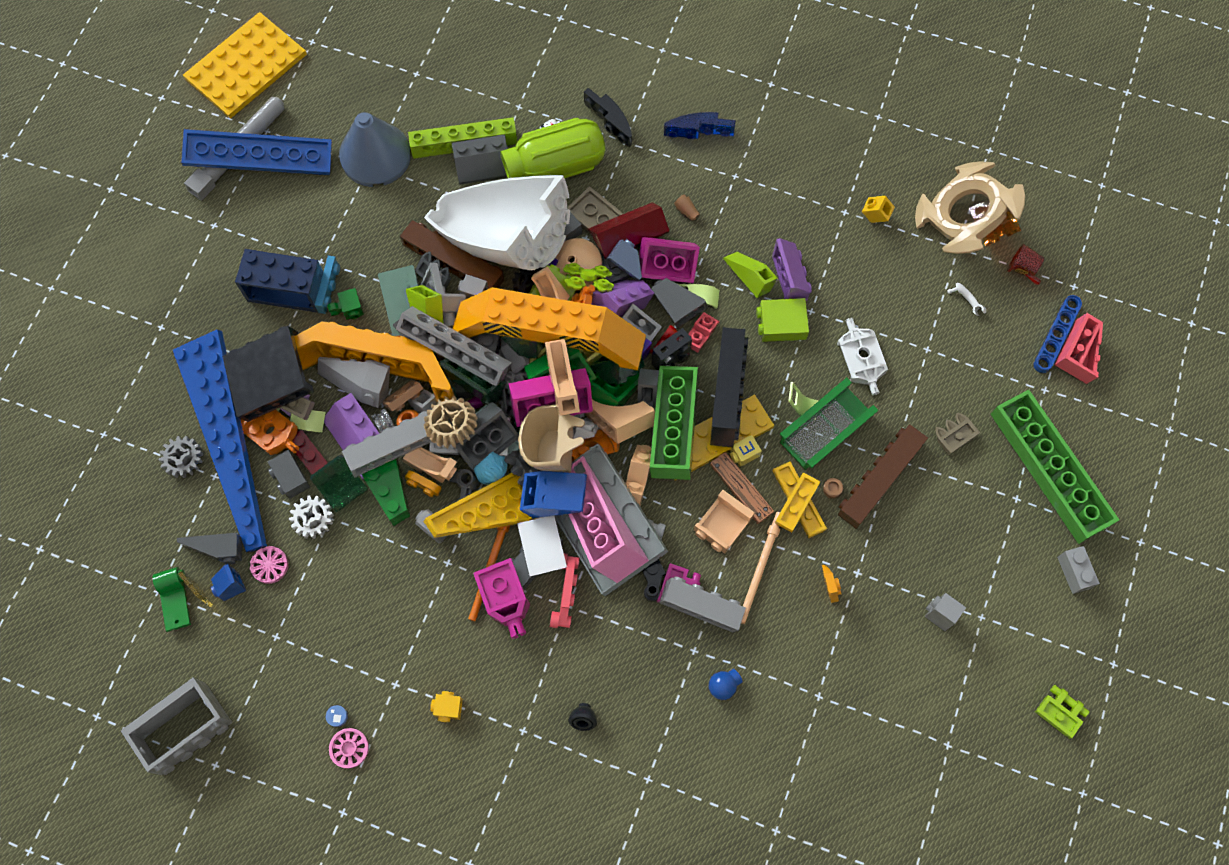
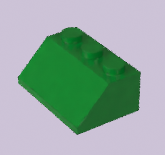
[524,347,597,381]

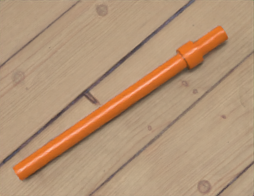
[468,525,510,622]

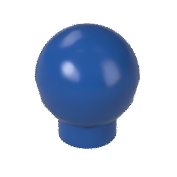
[709,669,743,700]

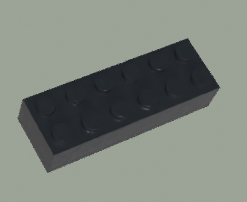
[710,327,749,448]

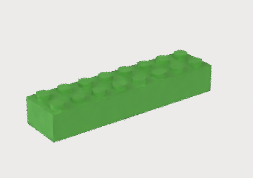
[991,390,1119,544]

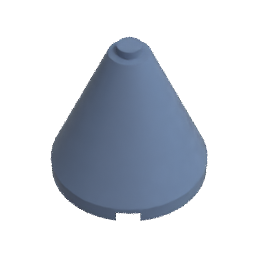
[339,112,411,187]

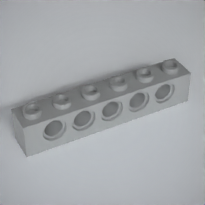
[396,306,512,386]

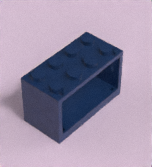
[235,249,323,313]

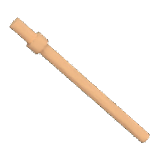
[741,512,780,624]

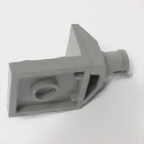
[421,263,466,328]

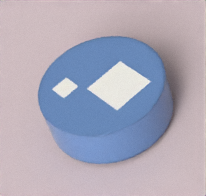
[326,705,348,727]

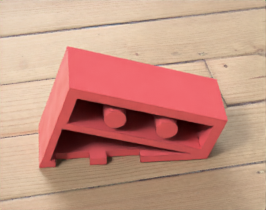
[1055,313,1103,384]

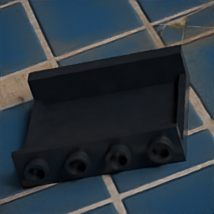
[222,326,314,422]

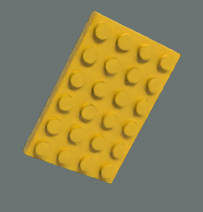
[183,12,307,119]

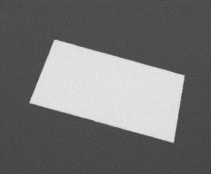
[517,516,567,576]

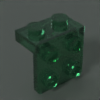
[310,455,368,513]

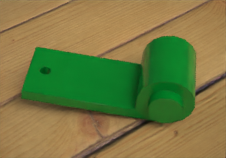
[152,567,191,632]

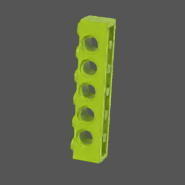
[408,117,517,159]

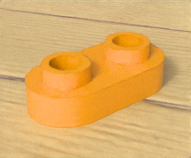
[404,470,442,497]

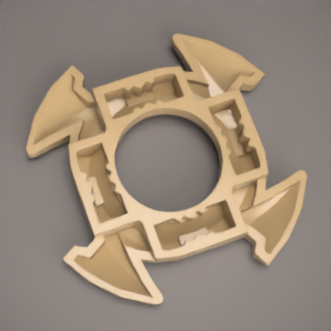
[915,161,1026,254]

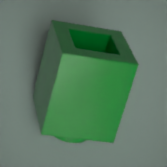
[327,288,364,320]

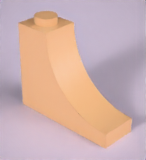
[585,399,655,444]

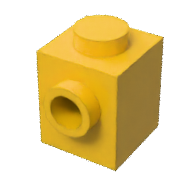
[862,196,895,223]
[430,691,463,723]

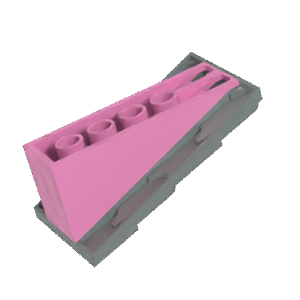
[554,443,668,596]

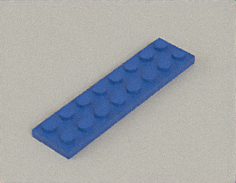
[181,129,332,175]

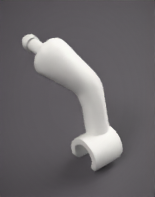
[947,283,986,316]

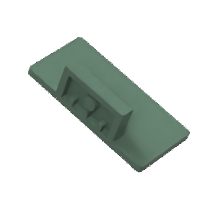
[378,265,419,336]

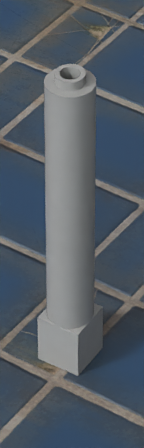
[184,97,285,201]

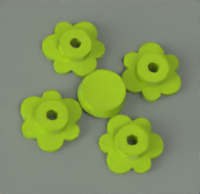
[563,263,614,292]

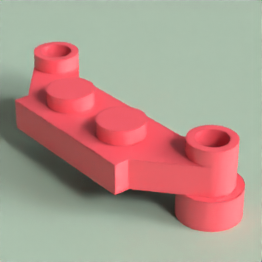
[550,553,579,628]

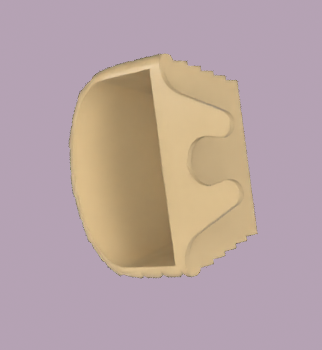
[518,405,585,473]

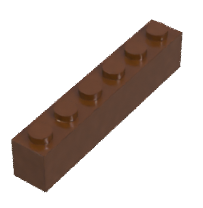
[400,220,504,289]
[838,424,928,529]

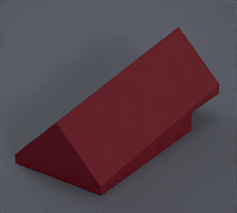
[588,202,669,259]

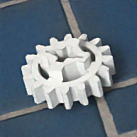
[289,496,334,539]

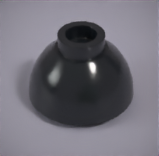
[568,703,597,731]

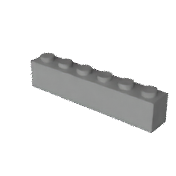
[342,411,461,478]

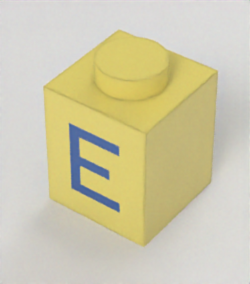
[730,435,762,467]

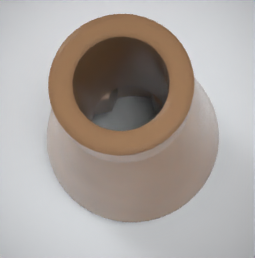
[674,194,700,221]

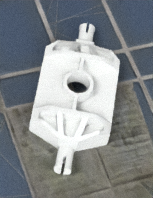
[837,318,888,396]

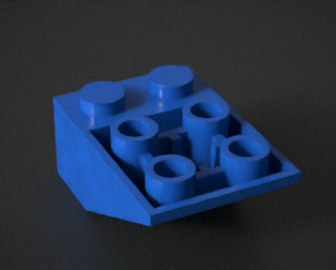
[520,471,587,518]

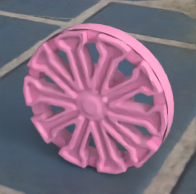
[250,546,288,584]
[329,728,369,769]

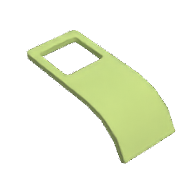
[678,284,720,309]
[789,382,818,420]
[276,408,326,432]

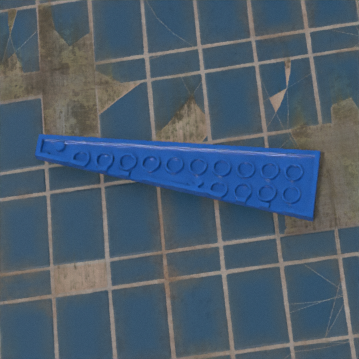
[173,329,267,552]

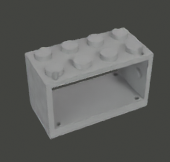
[121,677,232,775]

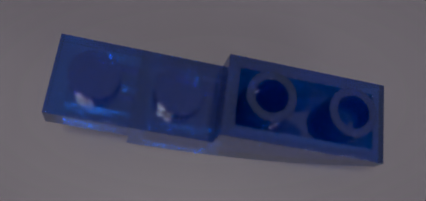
[664,112,736,139]

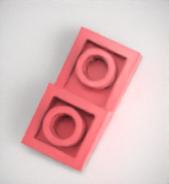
[688,312,719,353]

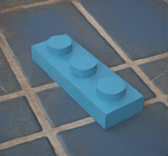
[315,256,340,314]

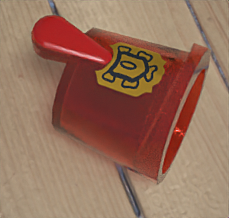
[1007,244,1045,285]

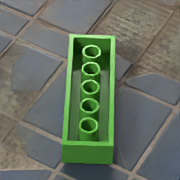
[650,366,699,480]

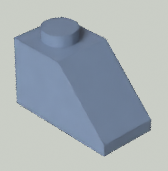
[607,239,642,280]

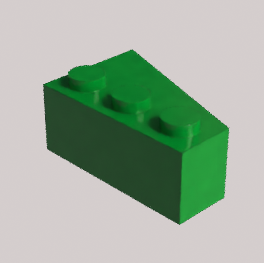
[361,458,410,526]

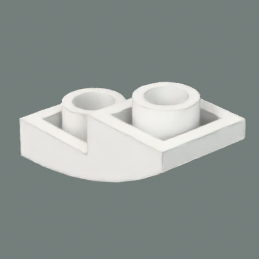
[573,421,599,439]

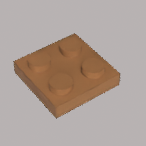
[382,380,424,412]

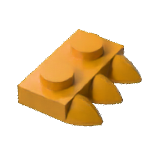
[822,565,841,603]

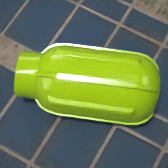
[500,118,606,179]

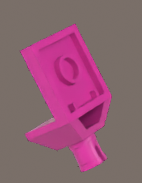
[473,558,530,639]

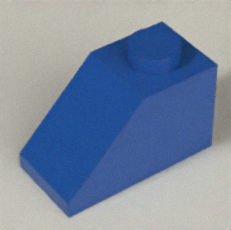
[211,564,246,601]

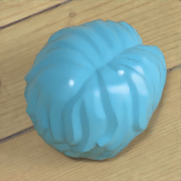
[473,452,507,485]

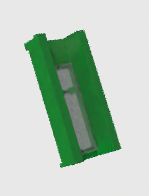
[779,377,878,471]

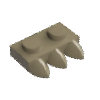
[936,413,980,455]

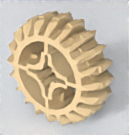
[423,396,477,449]

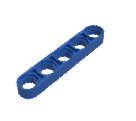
[1033,295,1082,373]

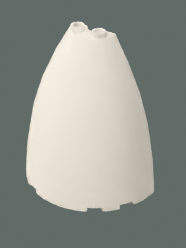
[424,175,570,270]

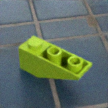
[723,252,778,298]

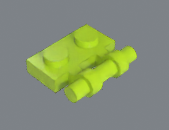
[1035,685,1090,739]

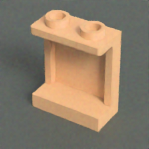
[693,490,754,554]

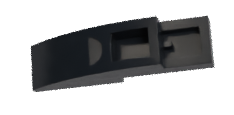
[584,88,632,147]

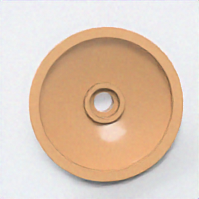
[555,238,602,291]

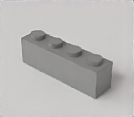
[659,577,746,632]

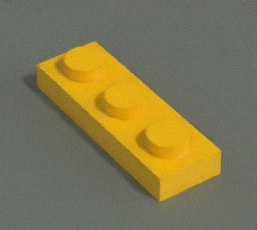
[775,472,820,533]

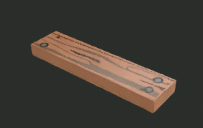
[710,452,774,524]

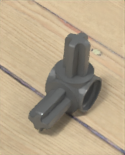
[445,469,480,500]

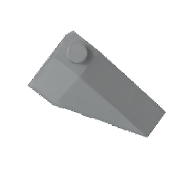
[317,357,390,408]

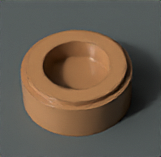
[823,478,843,499]

